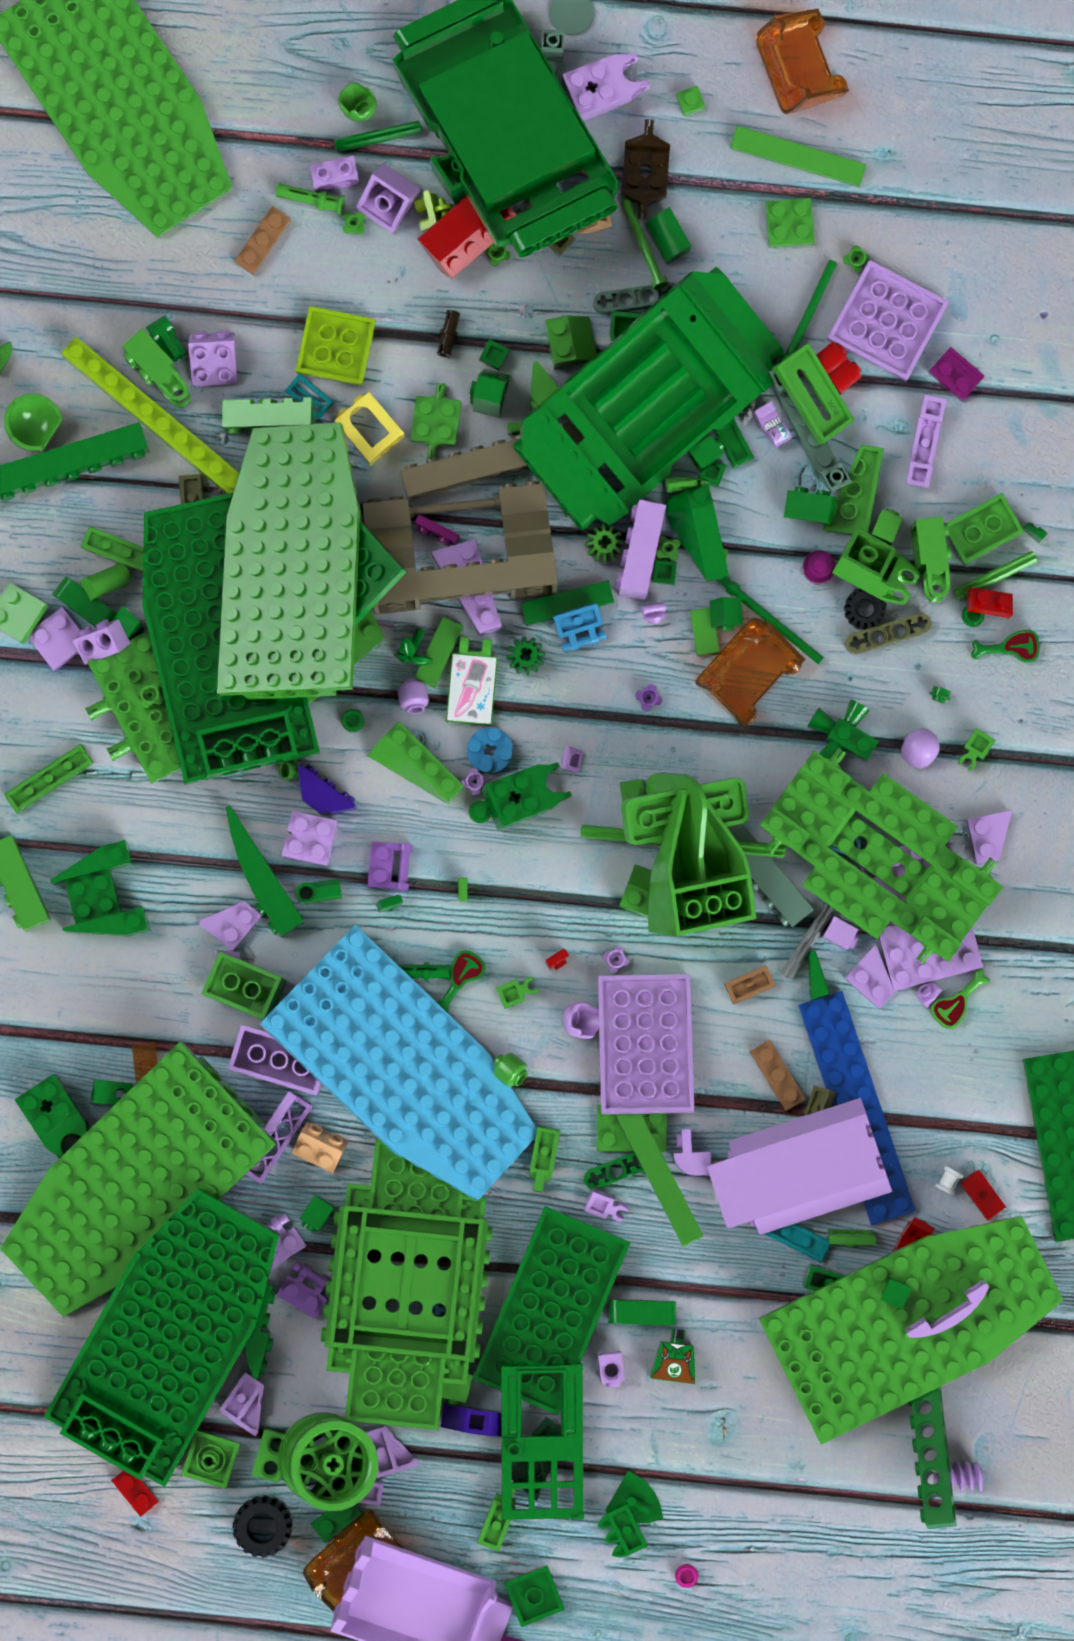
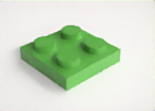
[765,198,815,248]

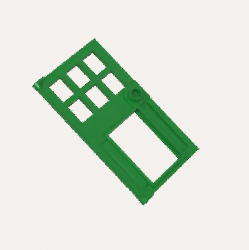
[501,1363,584,1520]

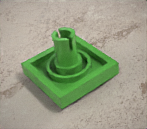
[181,1430,241,1489]

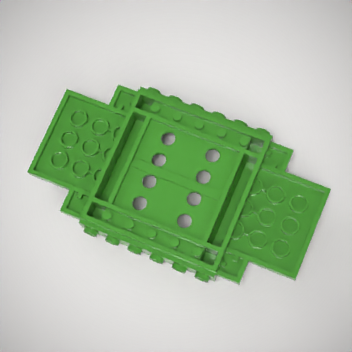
[320,1140,493,1430]

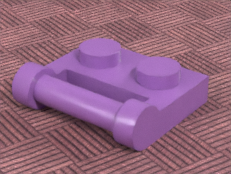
[367,841,413,891]

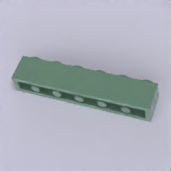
[727,823,814,928]

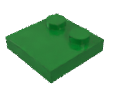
[504,1565,565,1627]

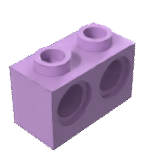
[309,156,359,193]
[72,619,131,664]

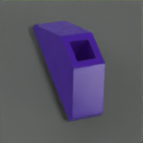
[298,764,357,815]
[441,1403,501,1436]

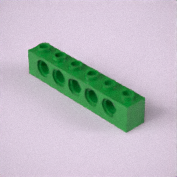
[908,1386,957,1529]

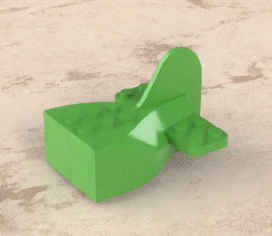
[621,772,756,936]

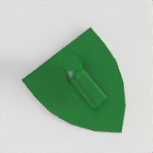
[605,1470,663,1524]

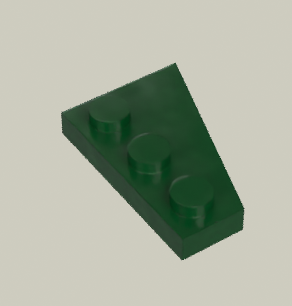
[512,1416,561,1501]

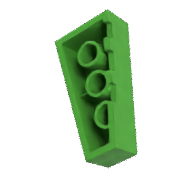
[222,397,316,435]

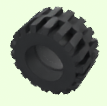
[232,1495,293,1558]

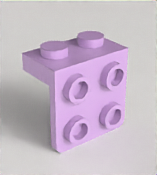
[188,330,237,386]

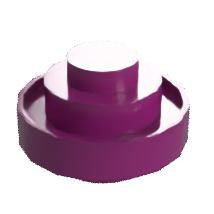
[802,550,836,585]

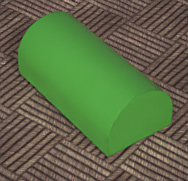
[80,563,131,601]

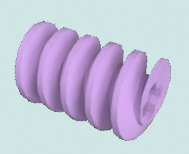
[933,1461,983,1492]

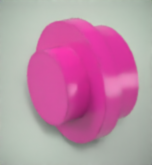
[675,1564,698,1588]

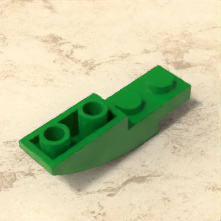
[245,1283,277,1379]

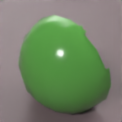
[4,394,63,451]

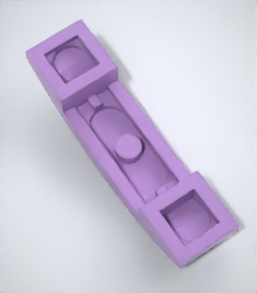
[906,395,947,488]
[904,1279,989,1338]

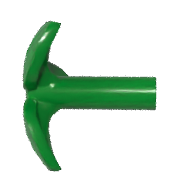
[394,628,433,666]

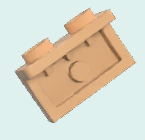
[291,1122,348,1173]

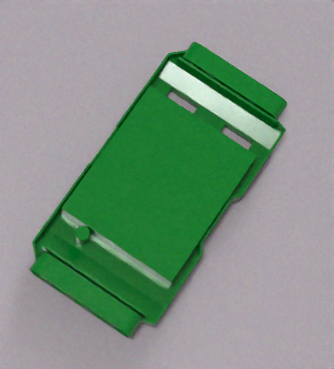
[392,0,619,258]
[512,267,784,531]

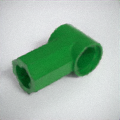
[146,315,187,362]
[296,879,342,905]

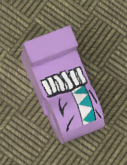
[753,401,792,448]

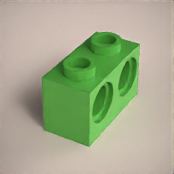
[252,1428,285,1483]

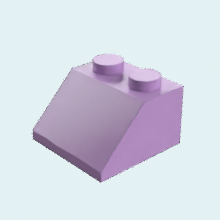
[356,164,421,233]

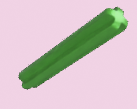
[953,551,1037,601]

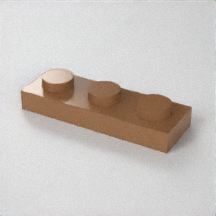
[234,206,291,276]
[750,1040,805,1111]

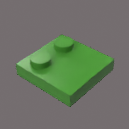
[0,582,48,644]

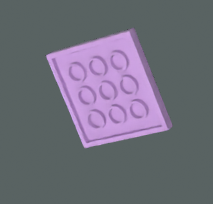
[827,260,949,382]

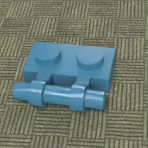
[552,602,607,652]

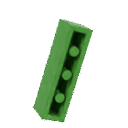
[0,835,51,932]

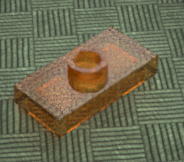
[132,1042,158,1084]

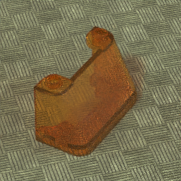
[756,8,849,114]
[695,618,806,727]
[303,1510,408,1612]

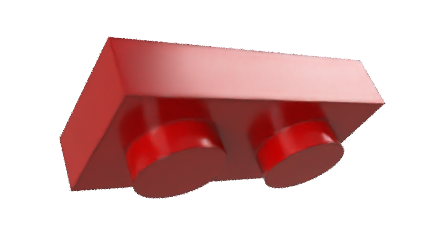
[967,587,1013,618]
[111,1470,159,1517]

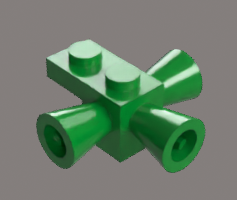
[807,699,879,762]

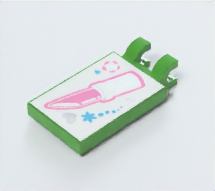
[446,637,498,726]

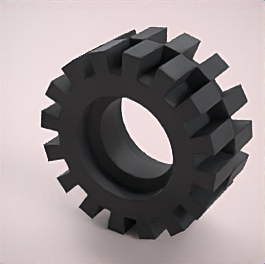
[844,589,887,630]

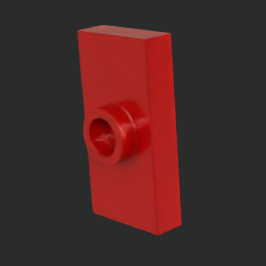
[545,948,569,970]
[960,1169,1006,1221]

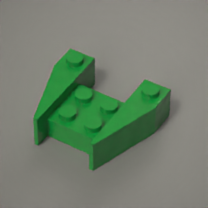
[50,840,150,937]

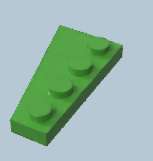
[823,445,884,536]

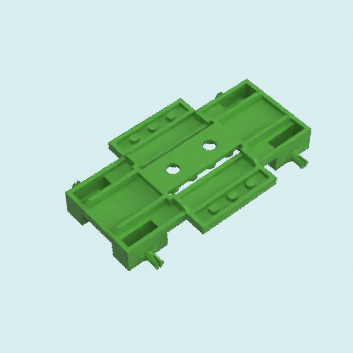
[759,748,1003,964]

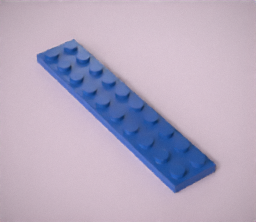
[798,991,915,1225]

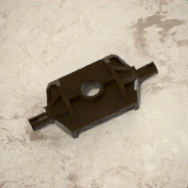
[621,119,670,220]

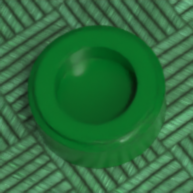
[341,709,364,733]

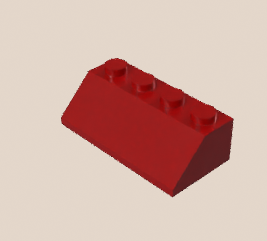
[417,196,516,279]

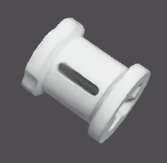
[935,1166,964,1196]

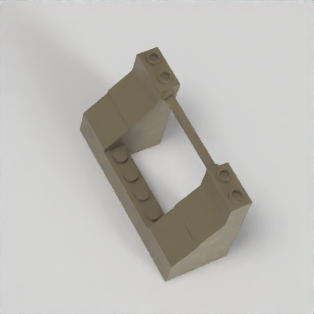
[363,481,557,615]

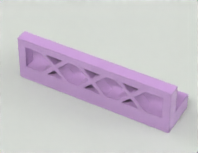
[246,1091,313,1184]

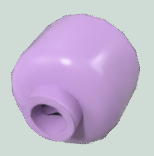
[397,678,429,714]

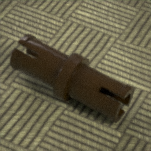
[437,310,460,358]

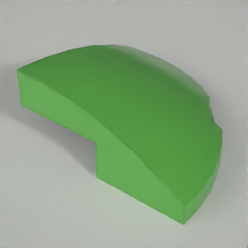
[663,476,711,493]

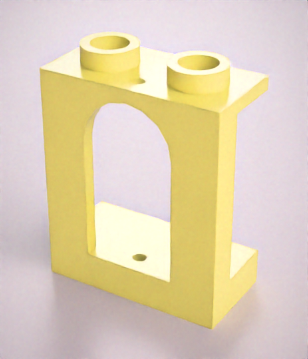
[334,392,405,466]

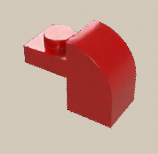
[891,1217,935,1253]

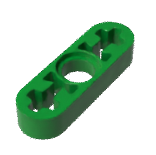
[584,1152,643,1189]

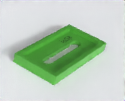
[772,343,855,445]

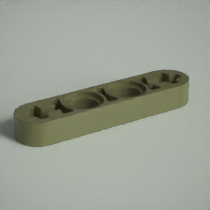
[845,613,932,655]

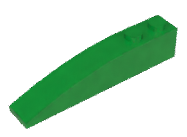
[226,805,305,937]

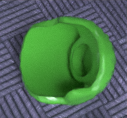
[338,83,377,122]

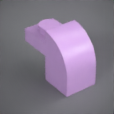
[672,1129,711,1176]

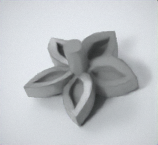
[740,400,756,426]

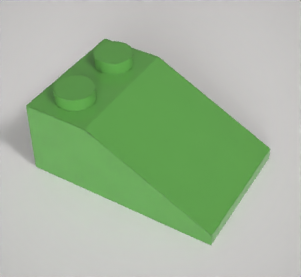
[201,951,287,1020]

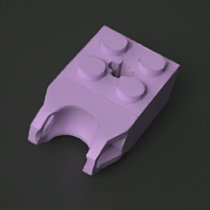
[562,53,650,121]

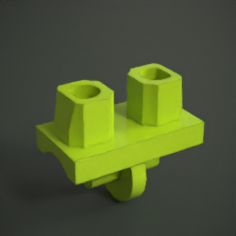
[414,190,453,233]

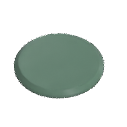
[549,0,594,35]

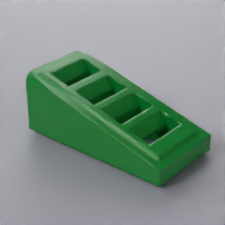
[808,950,829,1000]

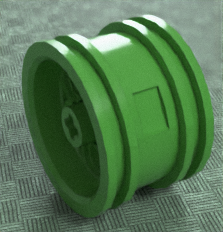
[278,1412,378,1511]

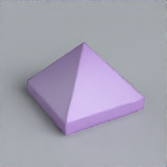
[561,746,583,773]

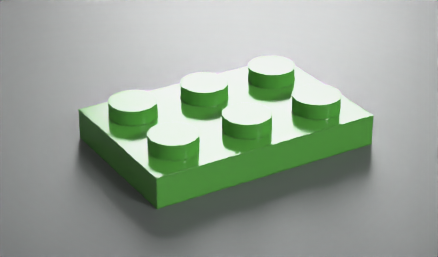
[947,493,1024,566]
[597,1104,667,1152]

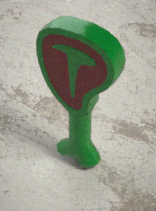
[971,630,1040,663]
[437,950,486,1014]

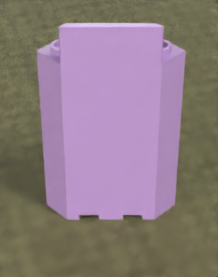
[707,1098,892,1235]
[330,1536,513,1641]

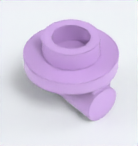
[641,602,666,624]
[917,982,942,1008]

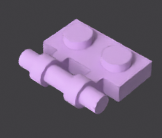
[266,1213,306,1269]

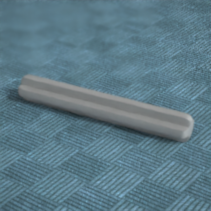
[781,903,835,979]

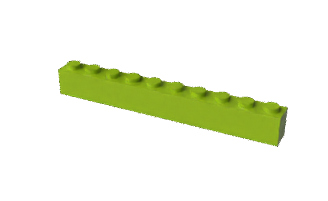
[61,337,239,494]

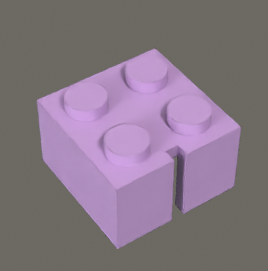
[282,811,338,868]

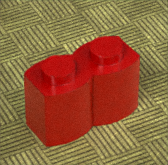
[816,342,862,395]

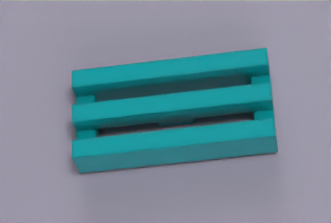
[285,373,334,420]

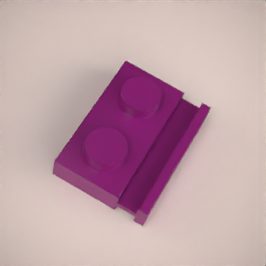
[928,347,985,402]

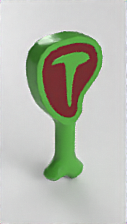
[930,968,990,1029]

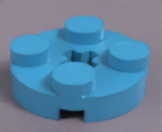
[467,728,513,774]

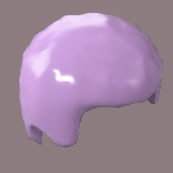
[901,728,940,768]
[563,1002,599,1039]

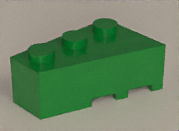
[469,368,511,418]

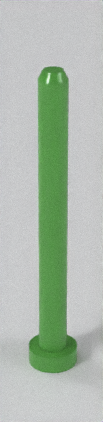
[622,199,668,290]

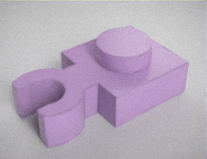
[584,1188,628,1222]

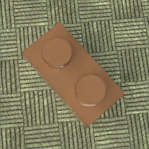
[724,965,776,1005]

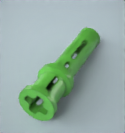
[275,183,345,215]

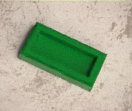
[713,418,754,469]

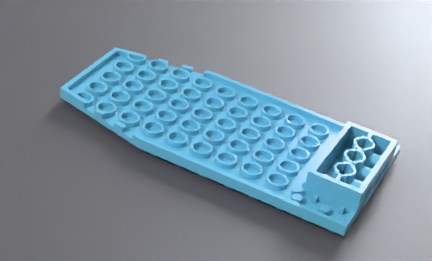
[260,924,537,1201]

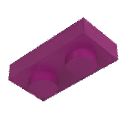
[415,515,460,547]

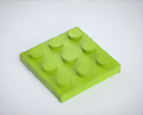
[295,306,376,386]

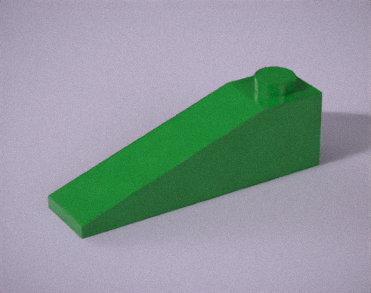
[664,484,729,582]

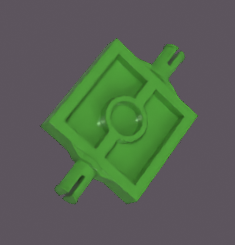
[410,383,462,460]

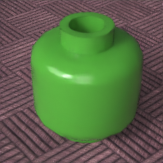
[493,1053,528,1087]

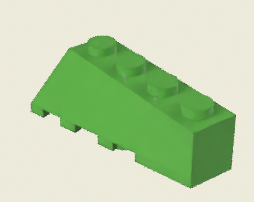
[367,721,464,804]

